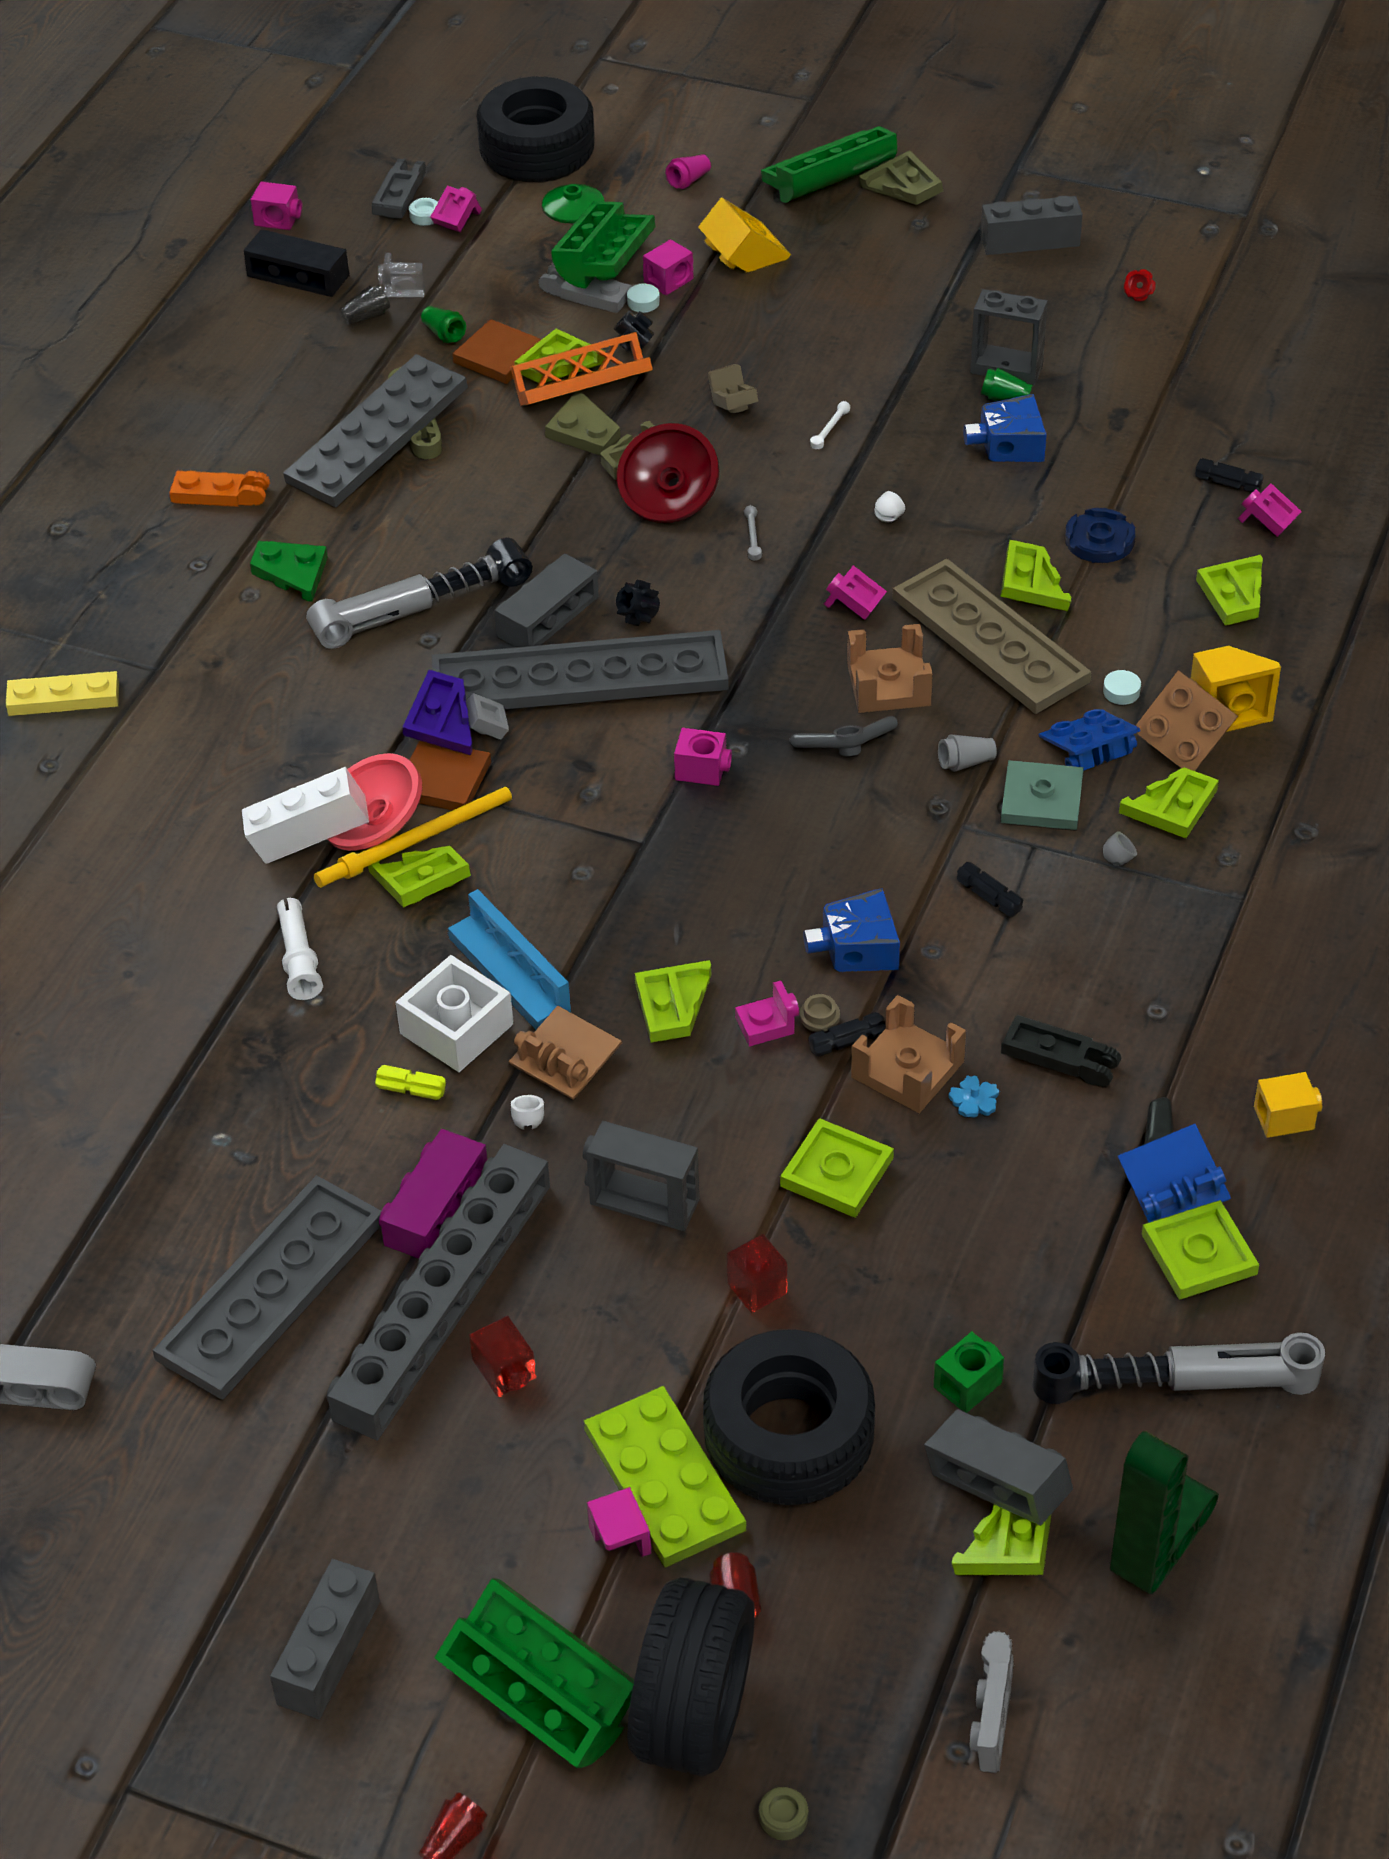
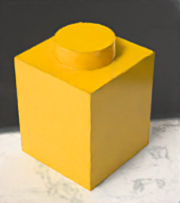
[1254,1072,1322,1138]

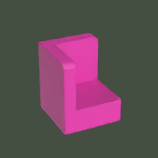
[587,1487,651,1557]

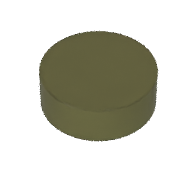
[759,1787,808,1840]

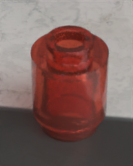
[709,1553,761,1618]

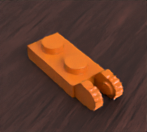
[169,470,270,507]

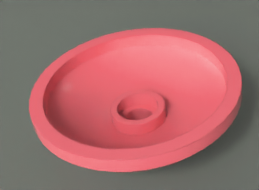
[327,754,422,851]

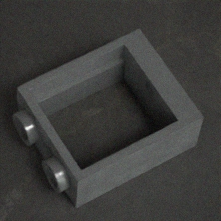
[971,289,1048,385]
[583,1121,700,1232]

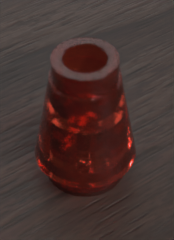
[418,1792,487,1859]

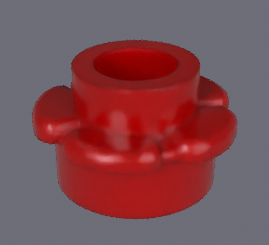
[1124,269,1156,301]

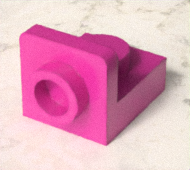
[430,185,482,232]
[1237,483,1302,537]
[824,565,887,620]
[735,981,799,1046]

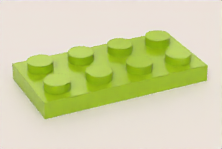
[584,1386,746,1568]

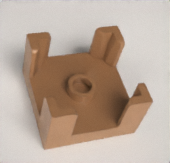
[847,624,932,713]
[851,995,966,1114]

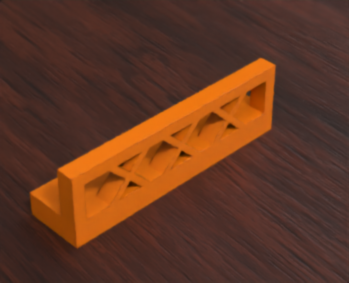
[510,332,653,406]

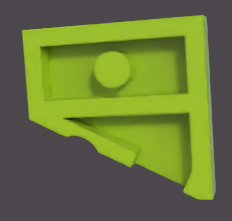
[515,329,606,383]
[1196,555,1263,626]
[1119,767,1219,838]
[368,846,471,908]
[635,960,711,1043]
[952,1504,1051,1575]

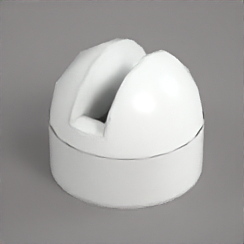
[875,491,905,522]
[511,1095,544,1130]

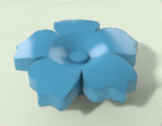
[948,1075,999,1117]

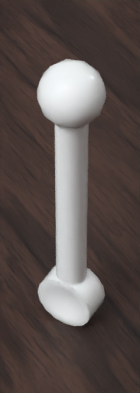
[810,401,850,449]

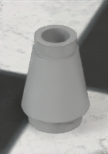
[938,734,997,772]

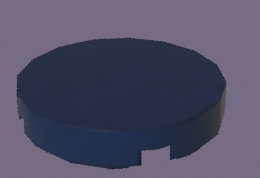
[1065,508,1135,563]

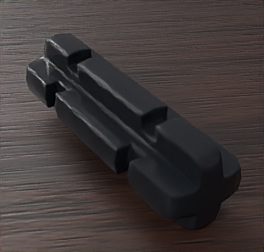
[1195,458,1263,493]
[957,862,1024,917]
[808,1012,886,1057]

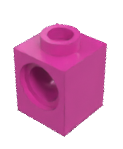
[251,182,302,230]
[643,239,694,295]
[674,728,732,786]

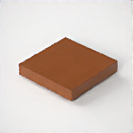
[452,319,542,384]
[409,740,491,810]

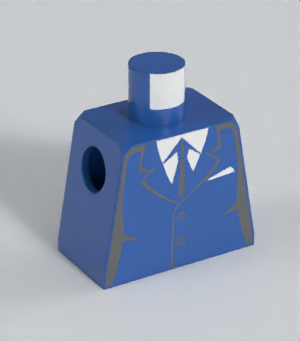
[963,394,1046,462]
[803,888,900,972]

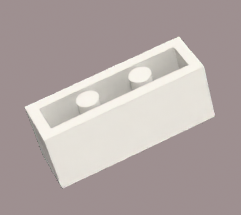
[242,767,369,864]

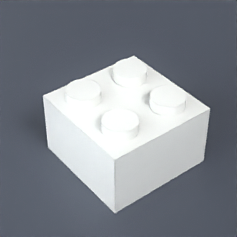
[396,955,514,1072]

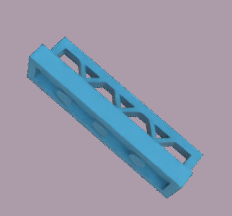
[448,889,571,1030]

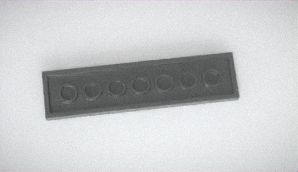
[431,630,729,709]

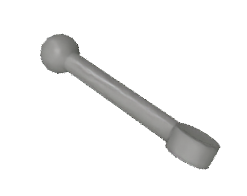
[744,505,762,561]

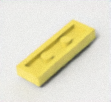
[6,671,119,716]

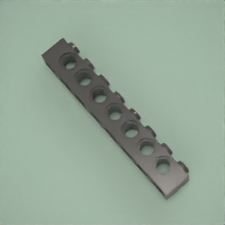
[327,1144,550,1441]

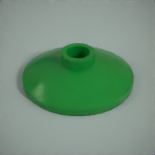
[542,184,604,224]

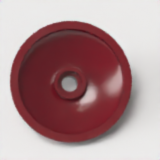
[617,423,719,523]

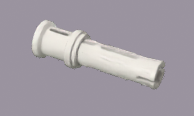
[276,898,323,1000]

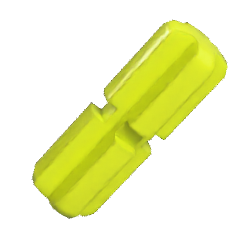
[375,1065,446,1100]

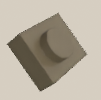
[708,364,759,413]

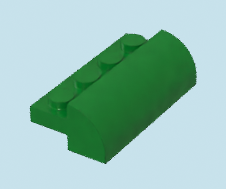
[761,126,897,203]
[551,201,656,288]
[434,1578,634,1768]

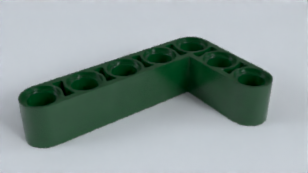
[1110,1431,1219,1595]

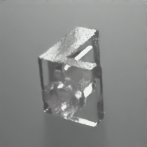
[378,253,425,297]

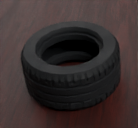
[628,1577,755,1776]

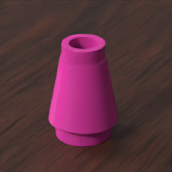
[665,154,711,189]

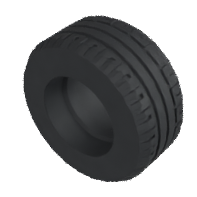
[477,77,595,182]
[703,1329,875,1505]

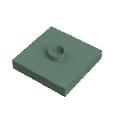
[1001,760,1084,830]

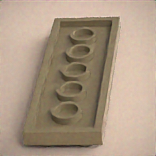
[892,559,1091,714]

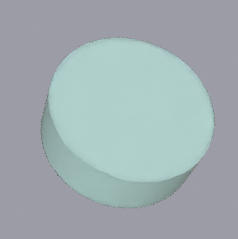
[409,198,438,226]
[627,284,660,313]
[1103,670,1141,705]

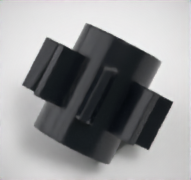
[613,311,654,351]
[616,579,660,626]

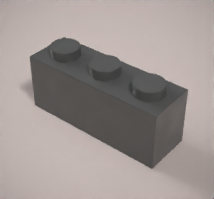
[980,196,1083,255]
[494,553,599,647]
[924,1409,1073,1526]
[270,1559,380,1720]

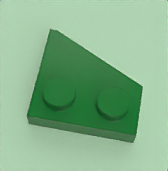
[250,541,328,602]

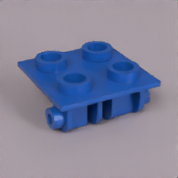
[1039,709,1140,771]
[1118,1124,1231,1223]

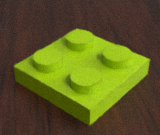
[780,1118,894,1218]
[1142,1200,1259,1300]

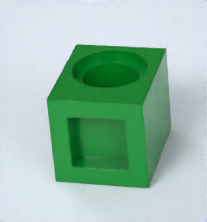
[934,1331,1004,1413]

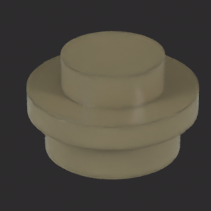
[800,994,840,1032]

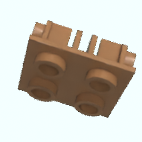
[1135,670,1238,771]
[509,1005,622,1100]

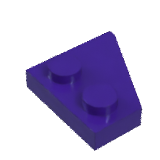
[402,670,473,755]

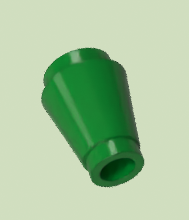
[421,306,466,343]
[981,367,1032,401]

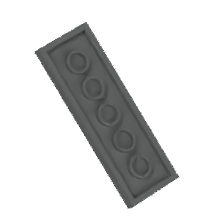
[283,354,468,508]
[152,1175,381,1400]

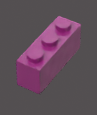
[379,1128,487,1259]

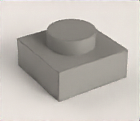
[466,693,509,740]

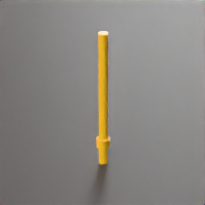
[314,787,512,888]

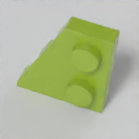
[1001,540,1071,611]

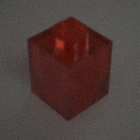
[727,1234,787,1313]
[469,1316,536,1397]

